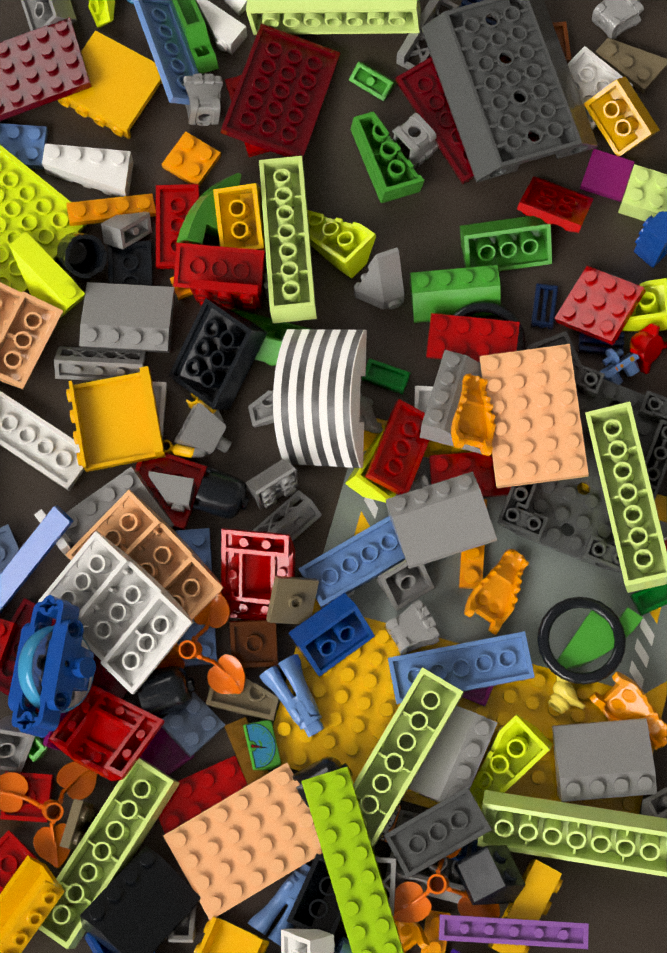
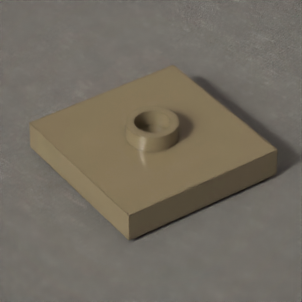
[266,576,319,624]

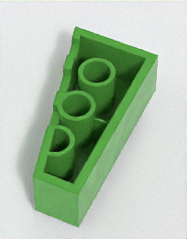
[350,111,425,203]

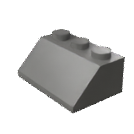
[21,0,77,31]

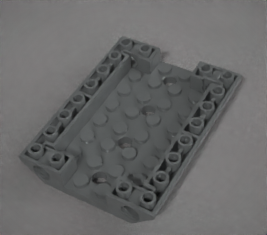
[421,0,598,183]
[497,361,667,573]

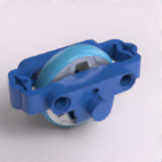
[8,595,96,738]

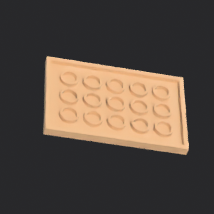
[480,344,589,488]
[163,763,322,921]

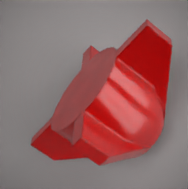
[630,323,667,374]

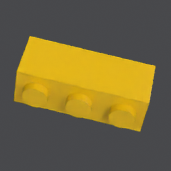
[583,76,660,157]
[213,183,266,252]

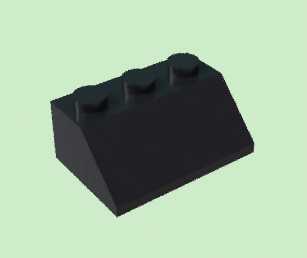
[287,854,341,935]

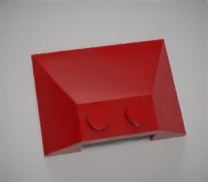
[221,528,295,620]
[49,684,165,781]

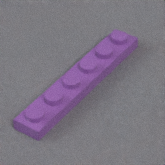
[439,914,589,949]

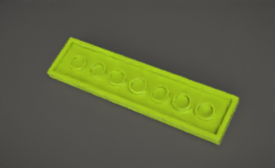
[301,766,404,953]

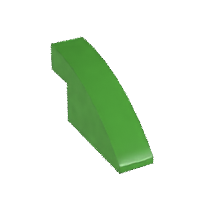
[172,0,219,74]
[177,173,241,245]
[557,608,643,670]

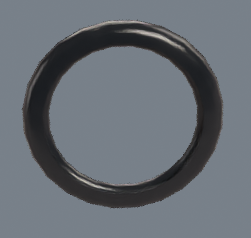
[453,301,525,351]
[537,597,626,685]

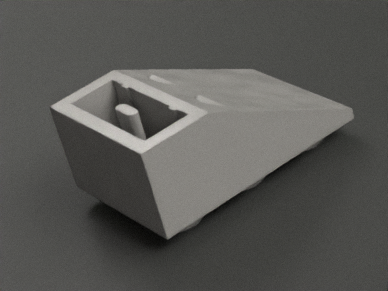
[245,459,298,510]

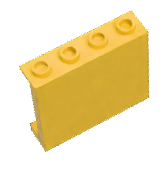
[58,30,162,139]
[66,366,166,472]

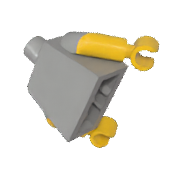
[163,393,232,458]

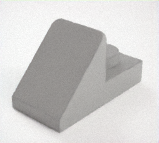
[168,905,197,943]

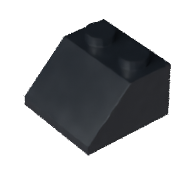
[454,845,525,905]

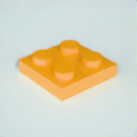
[162,131,221,187]

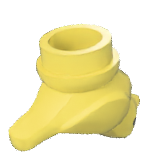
[548,675,585,714]

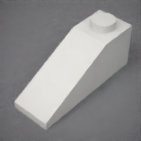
[195,0,247,55]

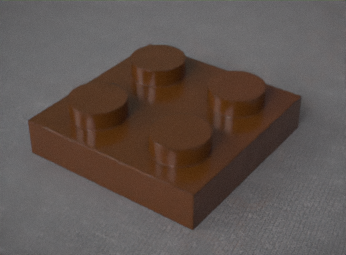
[229,619,278,668]

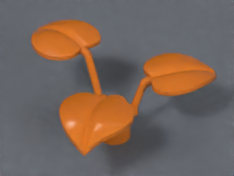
[155,592,246,694]
[0,761,97,868]
[394,848,500,923]

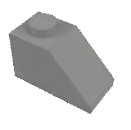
[101,212,152,249]
[148,471,196,512]

